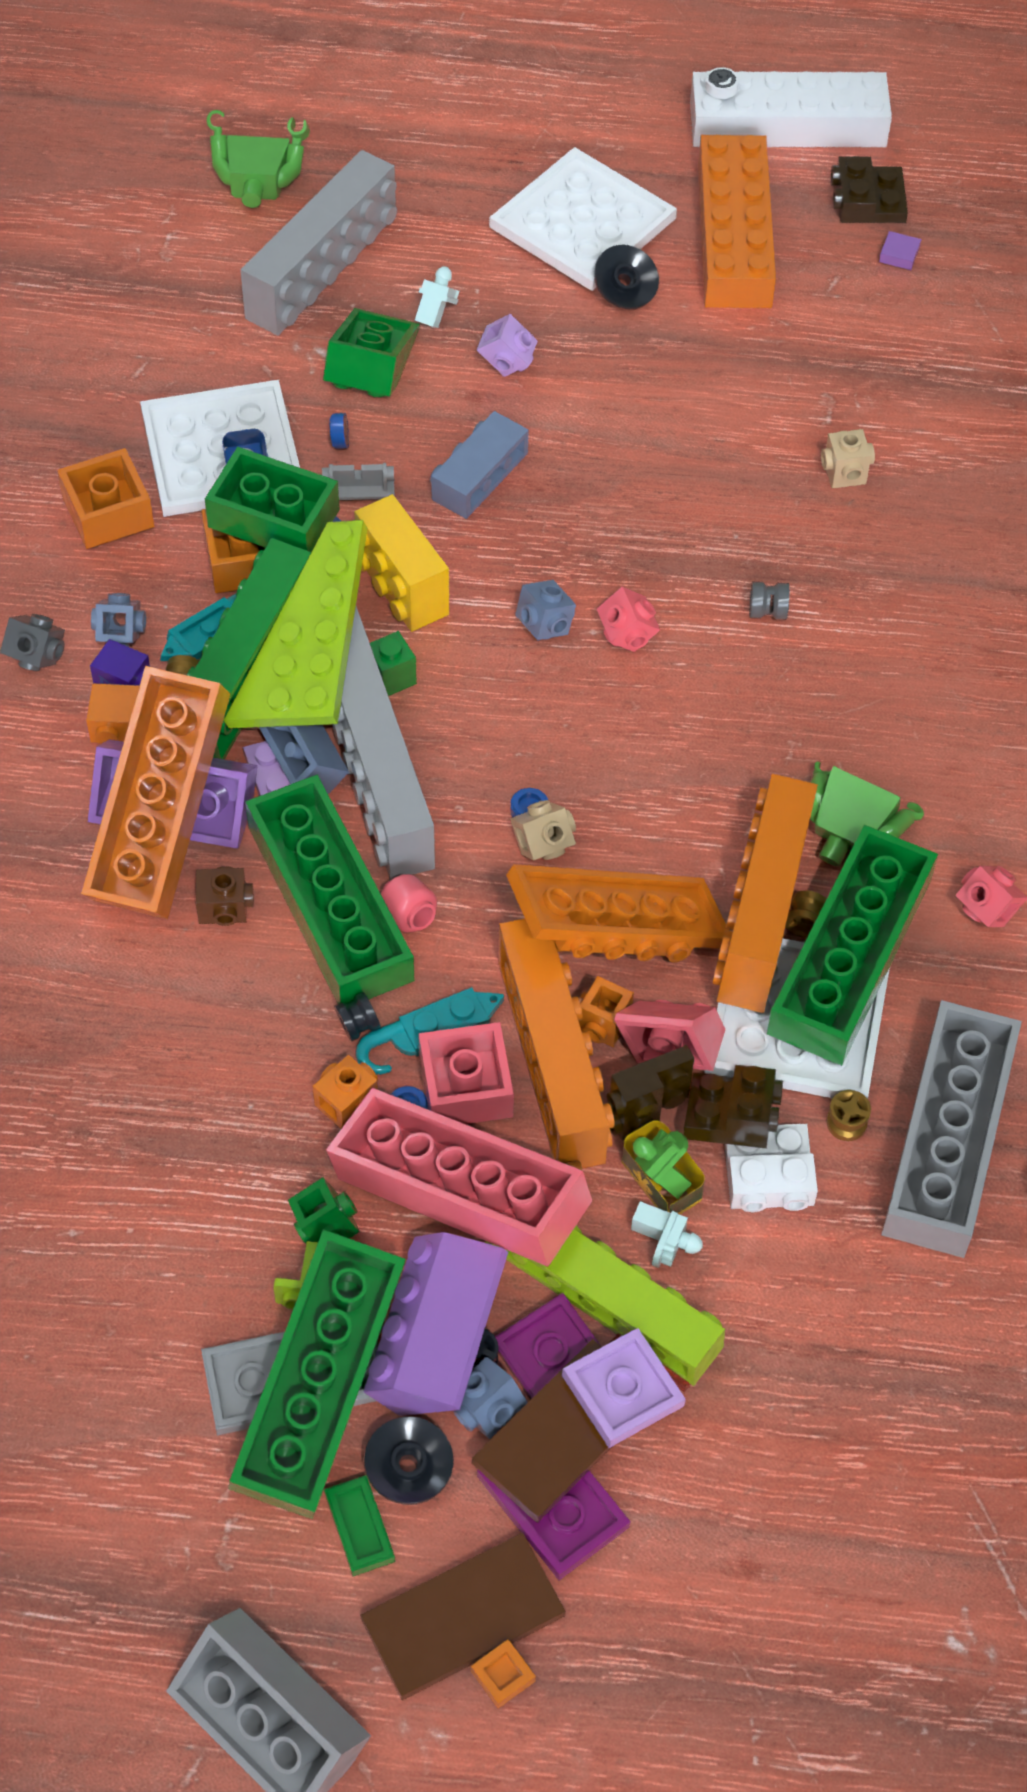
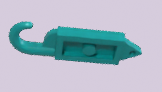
[160,593,236,661]
[356,987,504,1075]

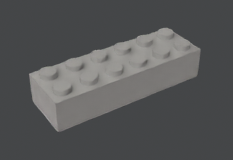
[240,150,397,336]
[881,1000,1022,1258]

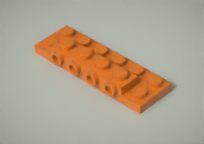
[506,864,729,963]

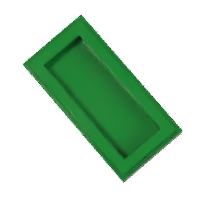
[324,1475,395,1577]

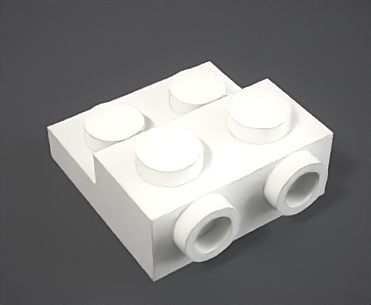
[724,1124,818,1212]

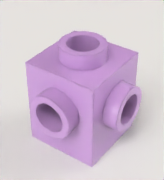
[477,314,538,377]

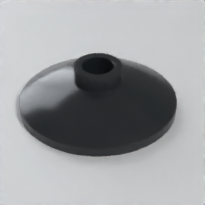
[594,245,659,309]
[364,1417,454,1505]

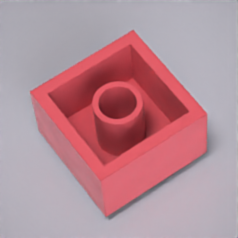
[419,1022,514,1124]

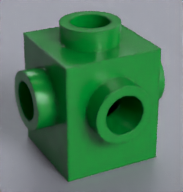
[288,1177,360,1244]

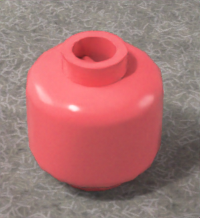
[381,874,437,933]

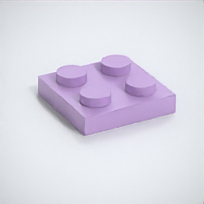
[562,1328,686,1448]

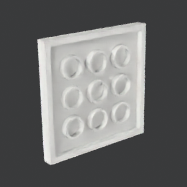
[489,147,677,291]
[140,380,300,517]
[705,939,890,1099]

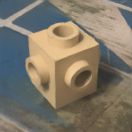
[821,429,875,488]
[510,800,576,860]

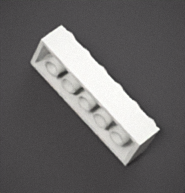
[690,71,892,147]

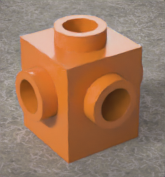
[579,976,634,1048]
[313,1054,378,1129]

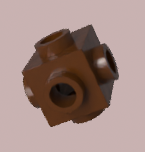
[196,866,254,926]

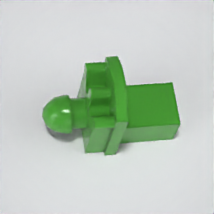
[633,1129,692,1199]

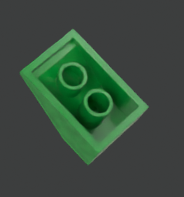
[323,308,420,397]

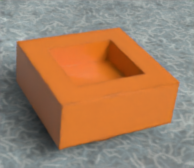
[471,1639,536,1709]

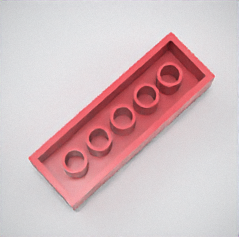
[326,1088,592,1267]

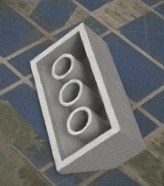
[166,1608,371,1792]

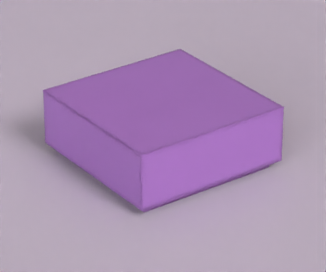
[879,231,921,270]

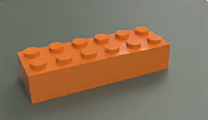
[698,134,776,308]
[81,666,230,919]
[712,773,818,1013]
[498,918,614,1169]

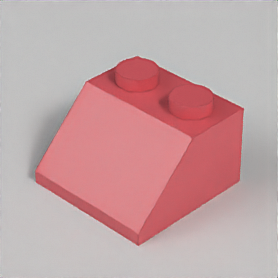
[614,1000,726,1071]

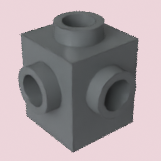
[0,614,65,671]

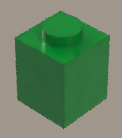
[370,631,417,696]

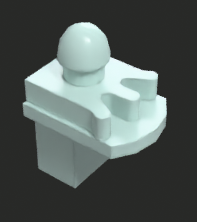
[415,266,459,328]
[631,1202,703,1268]

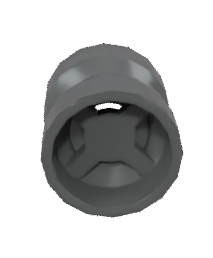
[749,581,790,620]

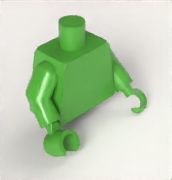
[206,110,310,208]
[810,761,924,867]

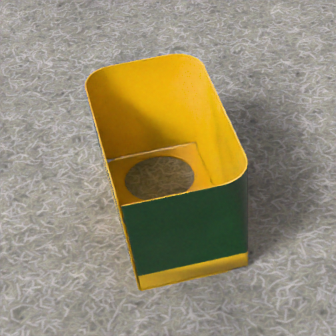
[621,1121,705,1214]

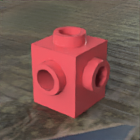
[597,586,660,652]
[955,866,1027,927]

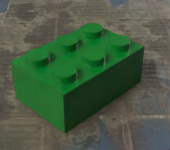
[205,446,340,552]

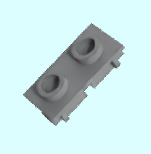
[322,463,395,500]

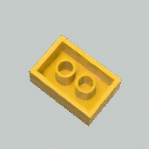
[354,494,449,632]

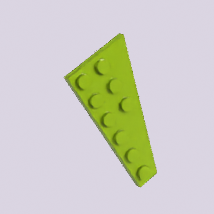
[224,520,367,728]

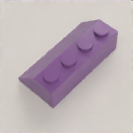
[88,739,258,849]
[363,1232,508,1416]

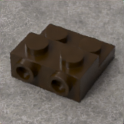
[831,156,908,223]
[607,1045,694,1141]
[684,1065,783,1149]

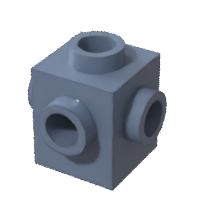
[515,580,576,640]
[91,593,146,647]
[453,1357,528,1439]

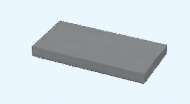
[201,1332,379,1436]

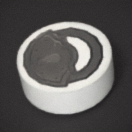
[705,67,739,99]

